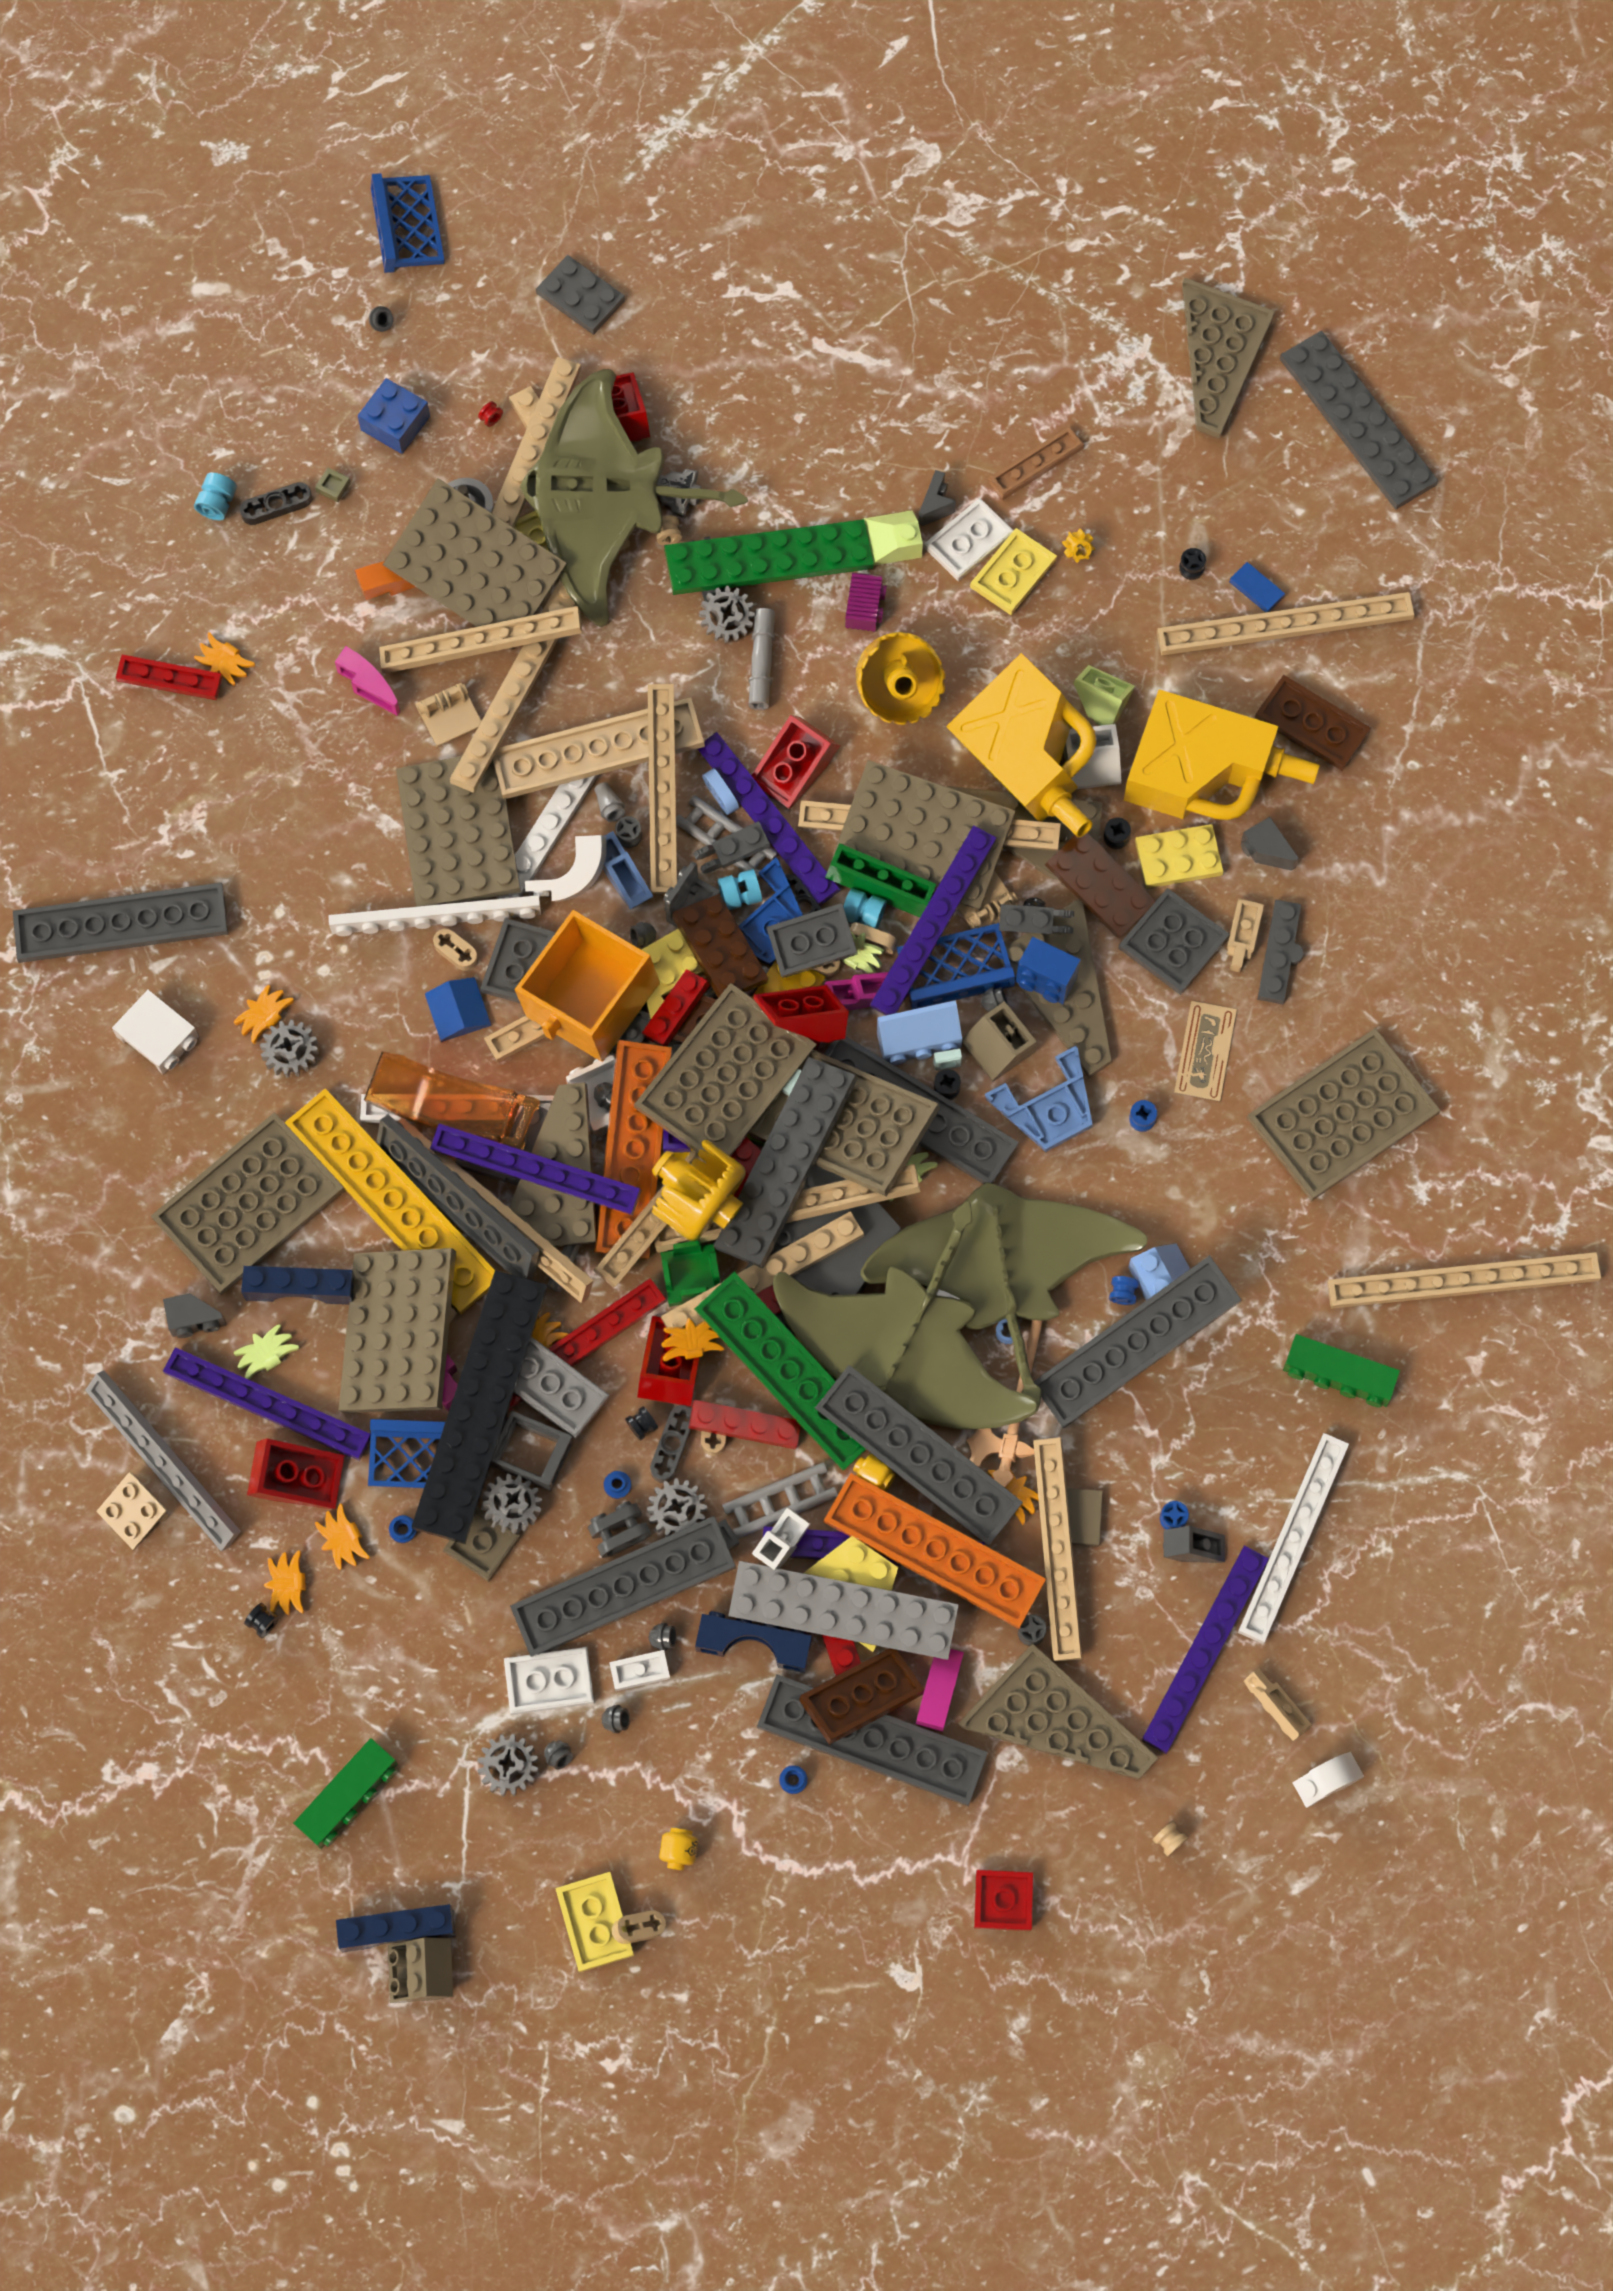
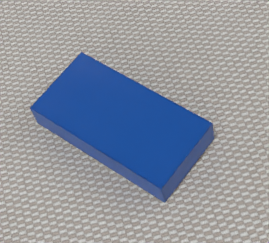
[1229,562,1285,613]

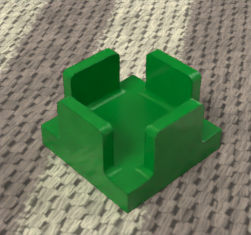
[660,1240,720,1307]

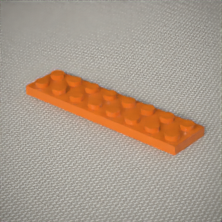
[594,1040,672,1260]
[824,1473,1046,1629]

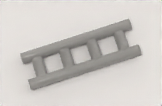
[676,795,778,880]
[722,1462,838,1539]

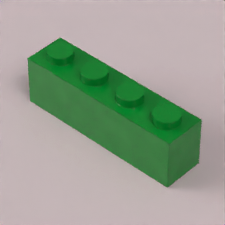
[825,843,936,918]
[1282,1334,1400,1408]
[293,1738,398,1849]

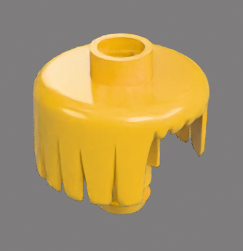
[855,632,946,725]
[652,1140,746,1241]

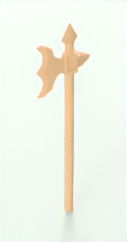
[966,1320,1043,1488]

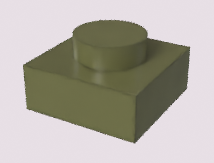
[315,467,351,502]

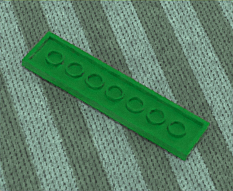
[664,519,874,595]
[694,1271,866,1471]

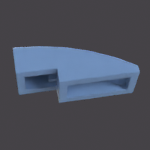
[603,831,653,910]

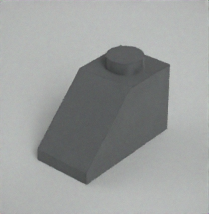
[1241,817,1299,871]
[1163,1526,1225,1563]

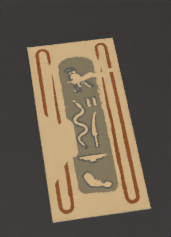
[1174,1001,1237,1101]

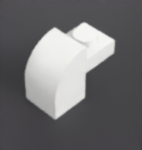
[752,1508,811,1570]
[1292,1752,1364,1808]

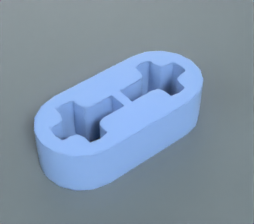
[702,768,739,815]

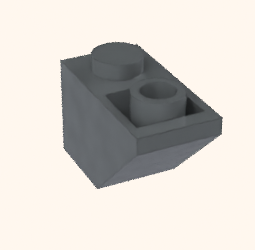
[163,1293,226,1338]

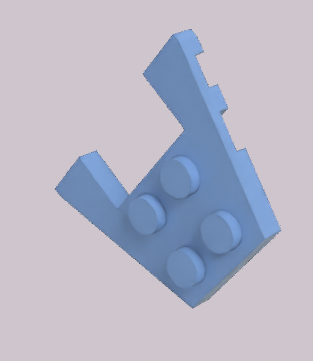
[985,1046,1093,1152]

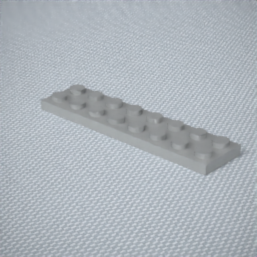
[728,1561,959,1660]

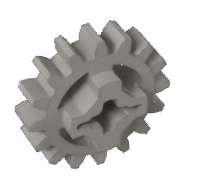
[699,586,755,643]
[260,1020,319,1078]
[481,1474,542,1534]
[647,1478,707,1537]
[477,1734,539,1797]

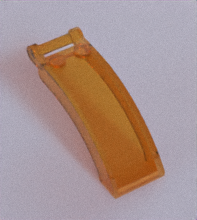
[364,1051,540,1150]

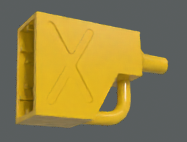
[946,653,1096,838]
[1123,689,1320,821]

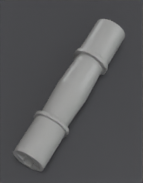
[748,608,775,710]

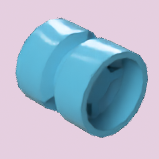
[194,472,237,521]
[717,869,762,910]
[843,888,887,929]

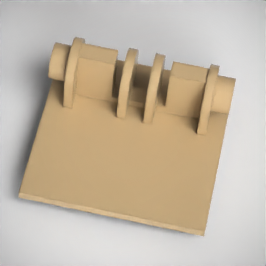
[415,683,481,747]
[958,872,1018,937]
[96,1472,168,1550]

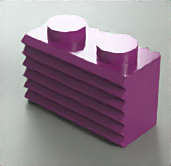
[845,572,887,632]

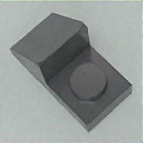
[918,470,956,526]

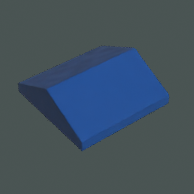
[425,977,491,1042]

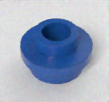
[604,1471,631,1499]
[389,1515,417,1543]
[779,1765,808,1794]

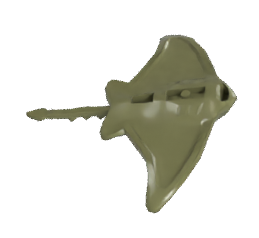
[520,369,748,627]
[861,1182,1148,1406]
[773,1201,1039,1430]

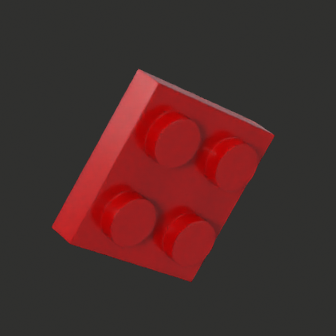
[974,1870,1033,1931]

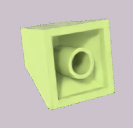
[864,510,923,566]
[1074,665,1135,726]

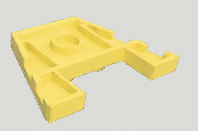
[642,929,704,1019]
[804,1536,898,1652]

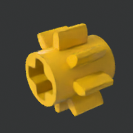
[1062,528,1095,563]

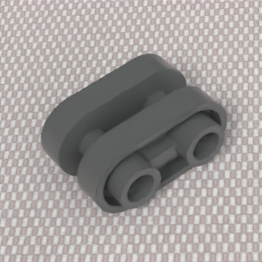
[588,1501,652,1558]

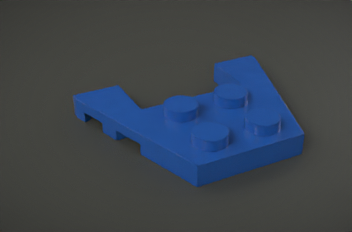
[739,857,803,966]

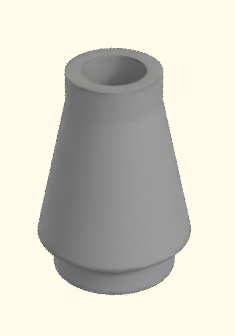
[594,782,625,822]

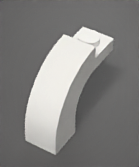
[525,835,606,902]

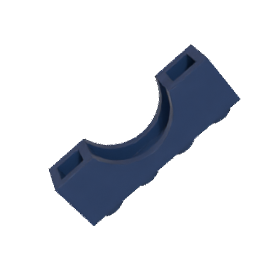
[241,1266,354,1305]
[695,1611,812,1673]
[336,1904,456,1953]

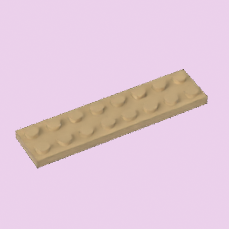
[493,697,705,799]

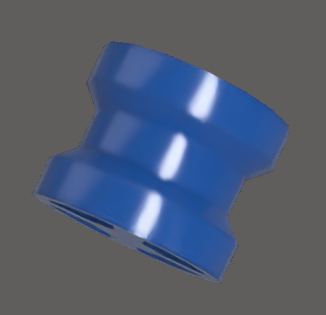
[1129,1100,1157,1132]
[1109,1276,1138,1305]
[1159,1501,1189,1530]

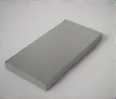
[514,1337,610,1439]

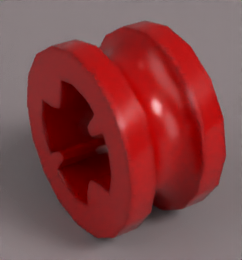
[478,401,503,427]

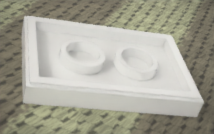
[924,498,1014,581]
[504,1647,594,1715]

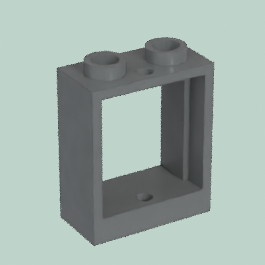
[491,1411,574,1492]

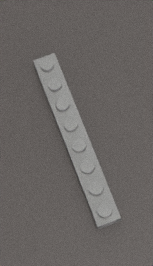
[85,1370,241,1551]

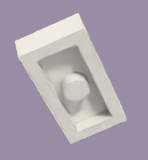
[609,1650,670,1691]

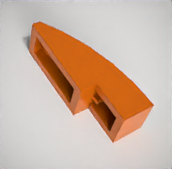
[355,561,415,600]

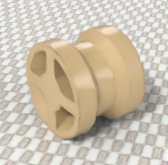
[656,515,682,546]
[1152,1821,1188,1857]

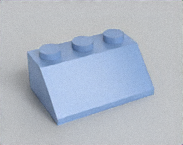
[877,1000,962,1066]
[1128,1243,1190,1300]

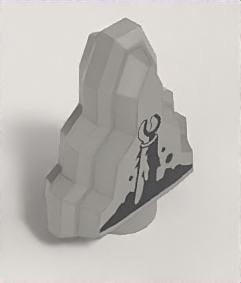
[656,469,702,517]

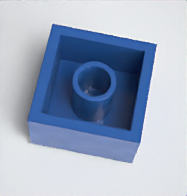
[357,378,430,454]
[1016,937,1081,1004]

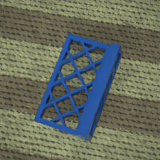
[370,173,444,273]
[897,923,1015,1010]
[368,1419,445,1488]

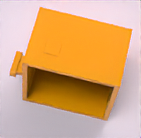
[514,910,660,1062]

